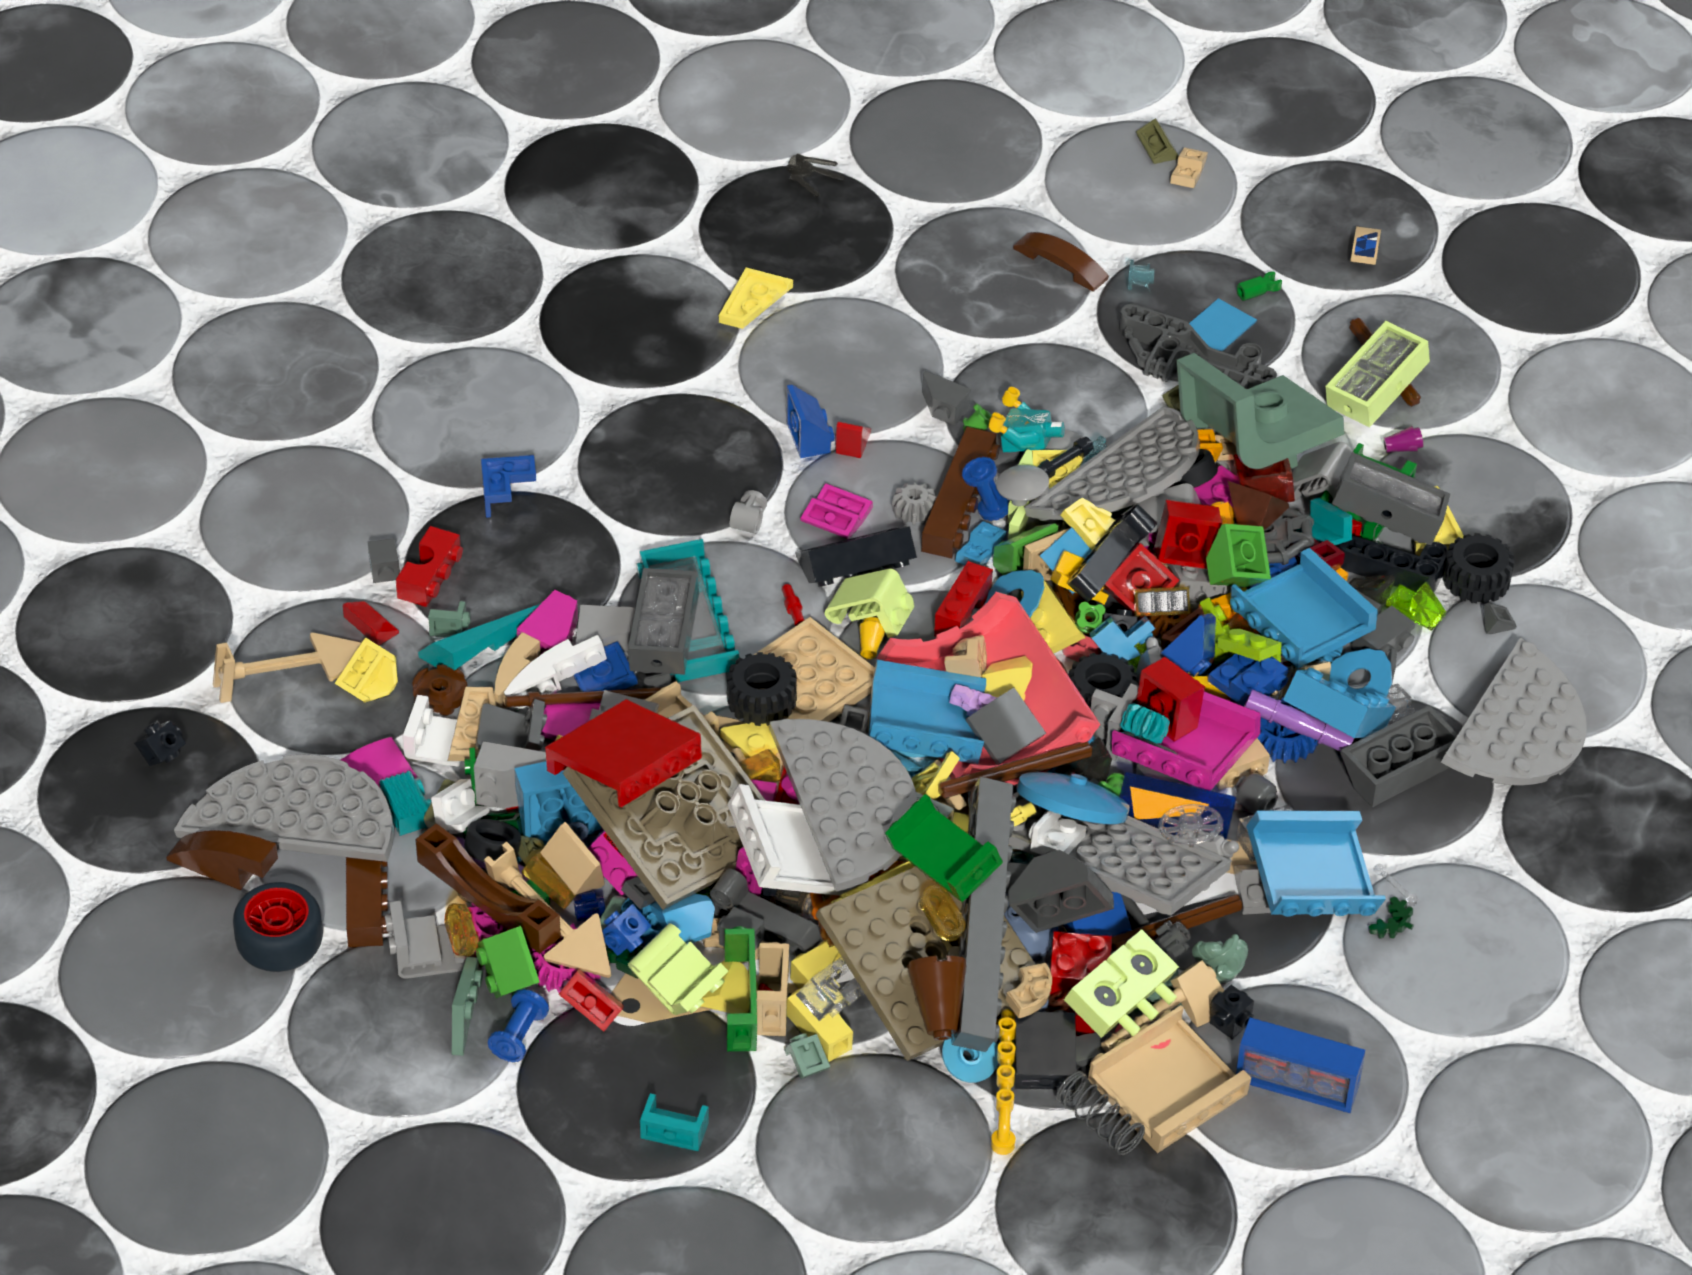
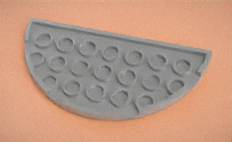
[1024,406,1200,521]
[1441,637,1587,785]
[769,719,917,892]
[174,754,394,862]

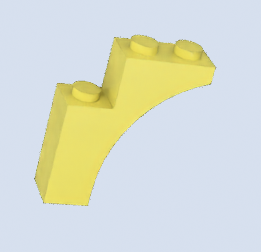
[787,941,853,1062]

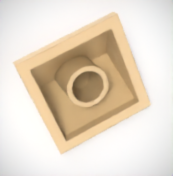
[540,822,605,895]

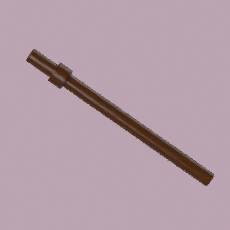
[505,687,663,709]

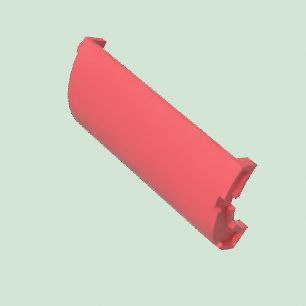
[876,592,1101,785]

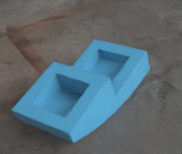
[955,521,1006,566]

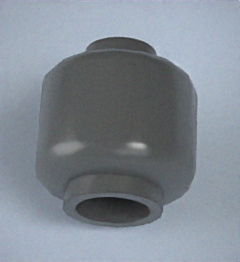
[1235,773,1278,814]

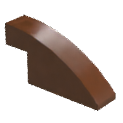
[166,830,278,890]

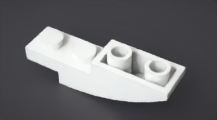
[504,635,607,712]

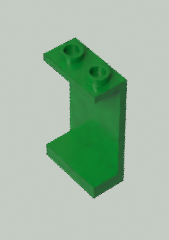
[885,794,1003,902]
[725,926,757,1052]

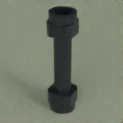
[1037,436,1094,479]

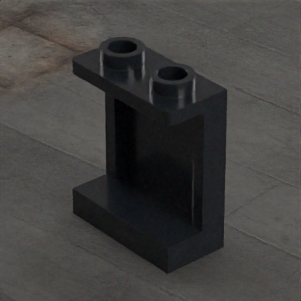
[1015,1010,1077,1090]

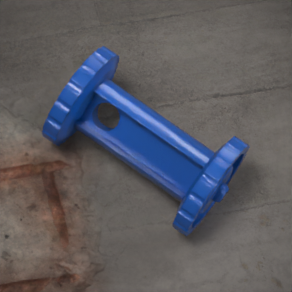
[962,457,1010,521]
[488,989,549,1062]

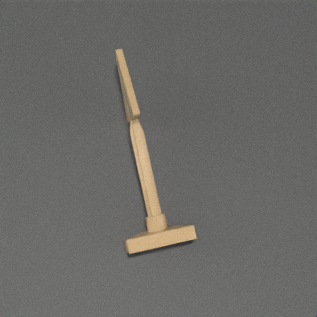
[213,633,361,703]
[484,841,611,978]

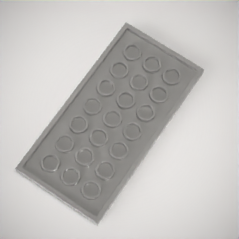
[1009,792,1231,916]

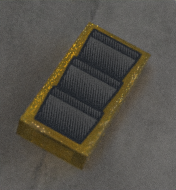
[1133,586,1190,616]

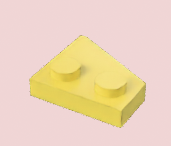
[1060,498,1115,550]
[720,722,778,762]
[911,751,960,800]

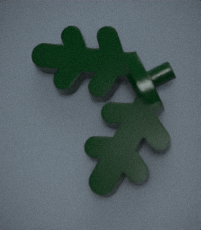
[1369,897,1414,939]

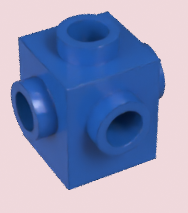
[602,904,652,956]

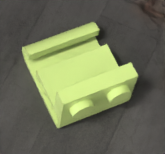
[825,569,914,638]
[628,923,728,1015]

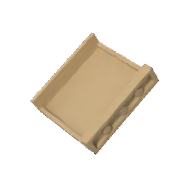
[1088,1005,1251,1153]

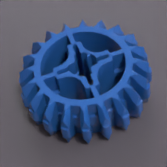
[1257,696,1318,764]

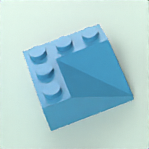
[1283,668,1396,738]
[514,761,602,845]

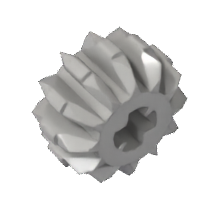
[892,482,936,525]

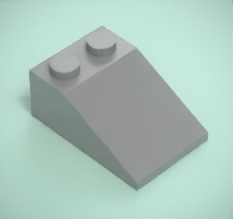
[474,741,546,809]

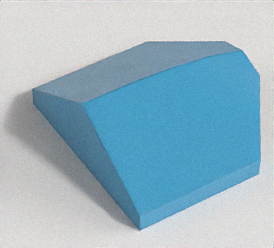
[651,894,715,944]

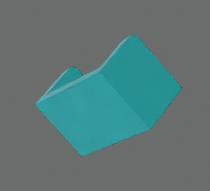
[640,1093,709,1151]

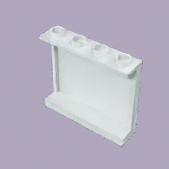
[727,784,857,896]

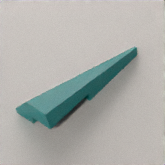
[418,604,540,670]

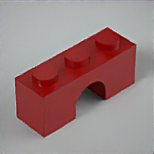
[396,526,463,607]
[934,561,993,637]

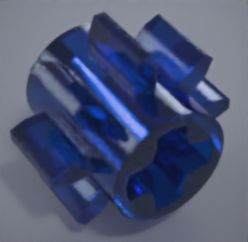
[574,890,606,922]

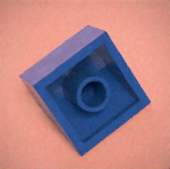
[787,385,834,458]
[1161,613,1216,677]
[1063,891,1132,937]

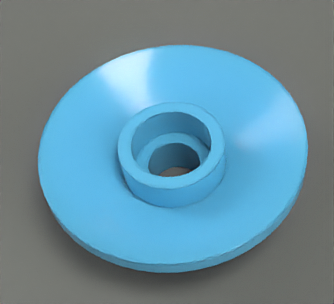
[942,1034,998,1083]

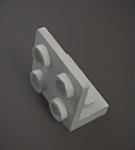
[1168,564,1231,609]

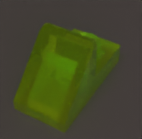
[1385,582,1446,631]

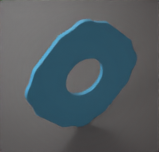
[985,570,1045,617]
[1329,649,1392,697]

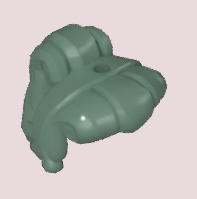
[1192,934,1248,984]

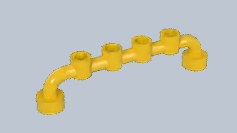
[991,1009,1016,1155]

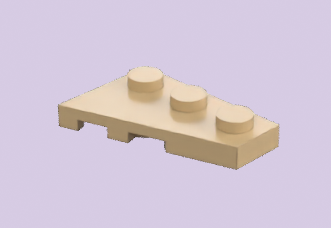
[447,687,496,761]

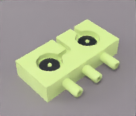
[1064,929,1179,1038]

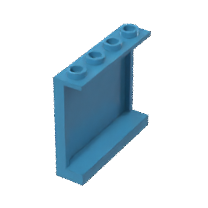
[1230,548,1378,669]
[868,660,986,764]
[1246,811,1386,917]

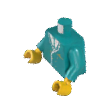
[989,386,1065,452]

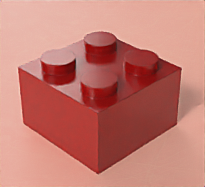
[1154,500,1222,569]
[1103,543,1180,620]
[1136,657,1205,742]
[1048,931,1112,999]

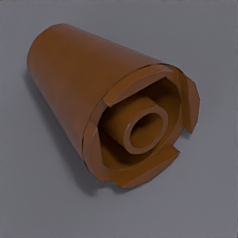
[907,955,967,1040]

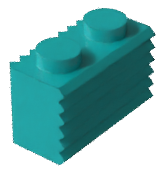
[379,771,432,836]

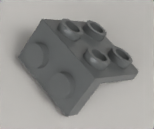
[475,699,547,751]

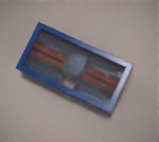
[1236,1017,1366,1113]

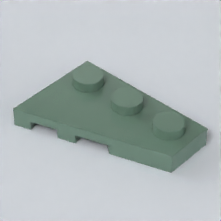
[452,957,483,1056]

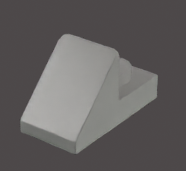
[1234,864,1271,915]

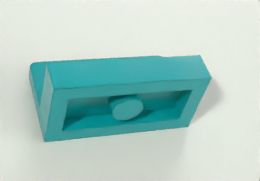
[1294,498,1352,545]

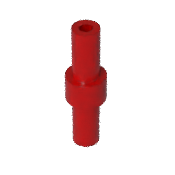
[781,584,805,626]

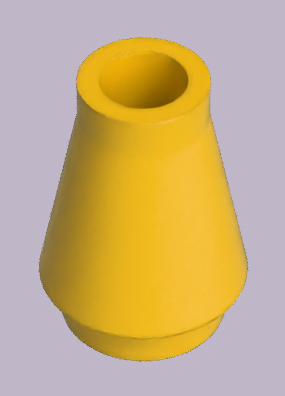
[859,617,885,659]

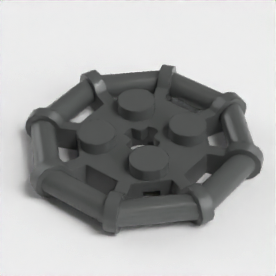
[1233,507,1315,565]

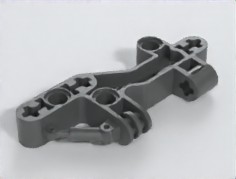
[1119,304,1277,389]

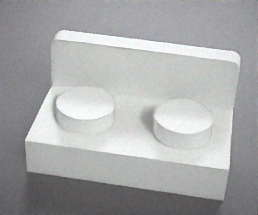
[431,779,490,834]
[1029,810,1087,855]

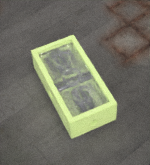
[1325,321,1430,428]

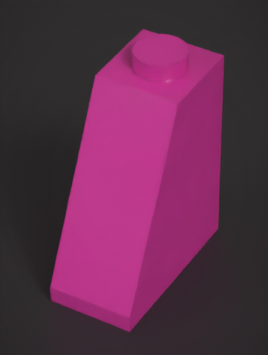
[517,590,578,654]

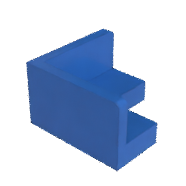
[481,455,536,518]

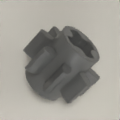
[1154,920,1191,958]

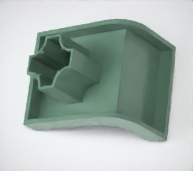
[1177,353,1344,473]

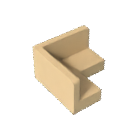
[944,636,987,693]

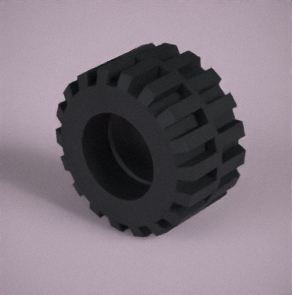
[1443,533,1514,604]
[727,652,797,726]
[1068,652,1138,709]

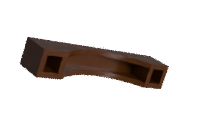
[415,823,561,954]

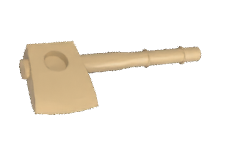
[1101,960,1224,1053]

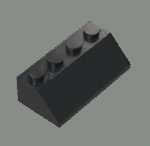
[795,526,917,587]

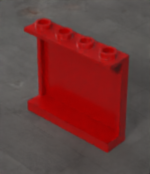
[545,699,702,808]

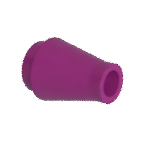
[1383,426,1423,453]

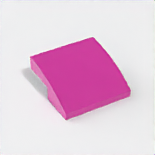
[800,483,873,539]
[541,692,601,740]
[341,737,417,786]

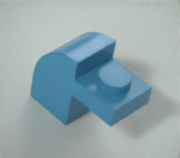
[1089,616,1155,660]

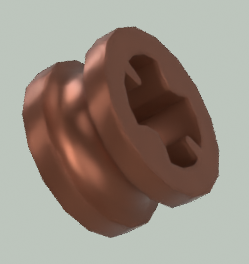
[1048,989,1072,1012]

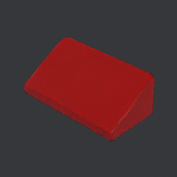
[342,601,399,646]
[558,969,624,1031]

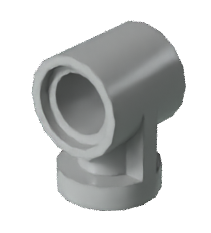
[729,490,767,534]

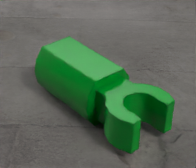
[1237,271,1282,301]

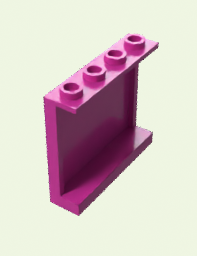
[1112,691,1261,792]

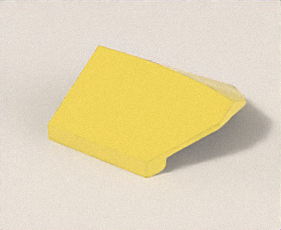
[335,638,398,703]
[982,656,1033,701]
[701,960,758,1014]

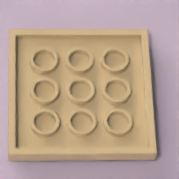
[754,617,875,722]

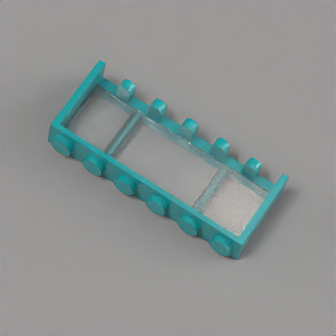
[636,539,740,683]

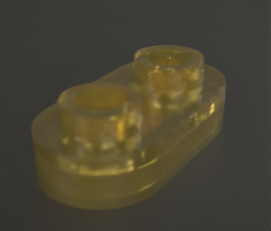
[919,885,966,941]
[444,903,479,957]

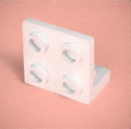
[403,695,461,767]

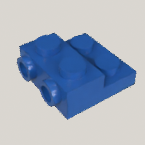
[1208,654,1288,707]

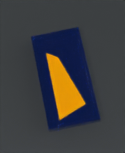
[1120,772,1237,840]

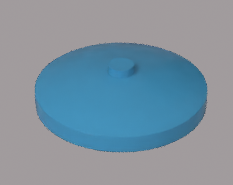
[1016,772,1130,824]

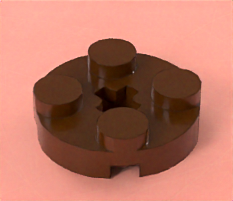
[412,665,468,716]

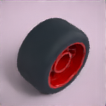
[233,882,323,972]

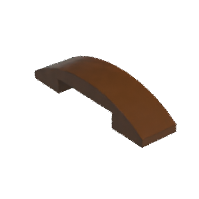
[1013,232,1109,292]

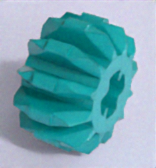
[1120,704,1170,744]

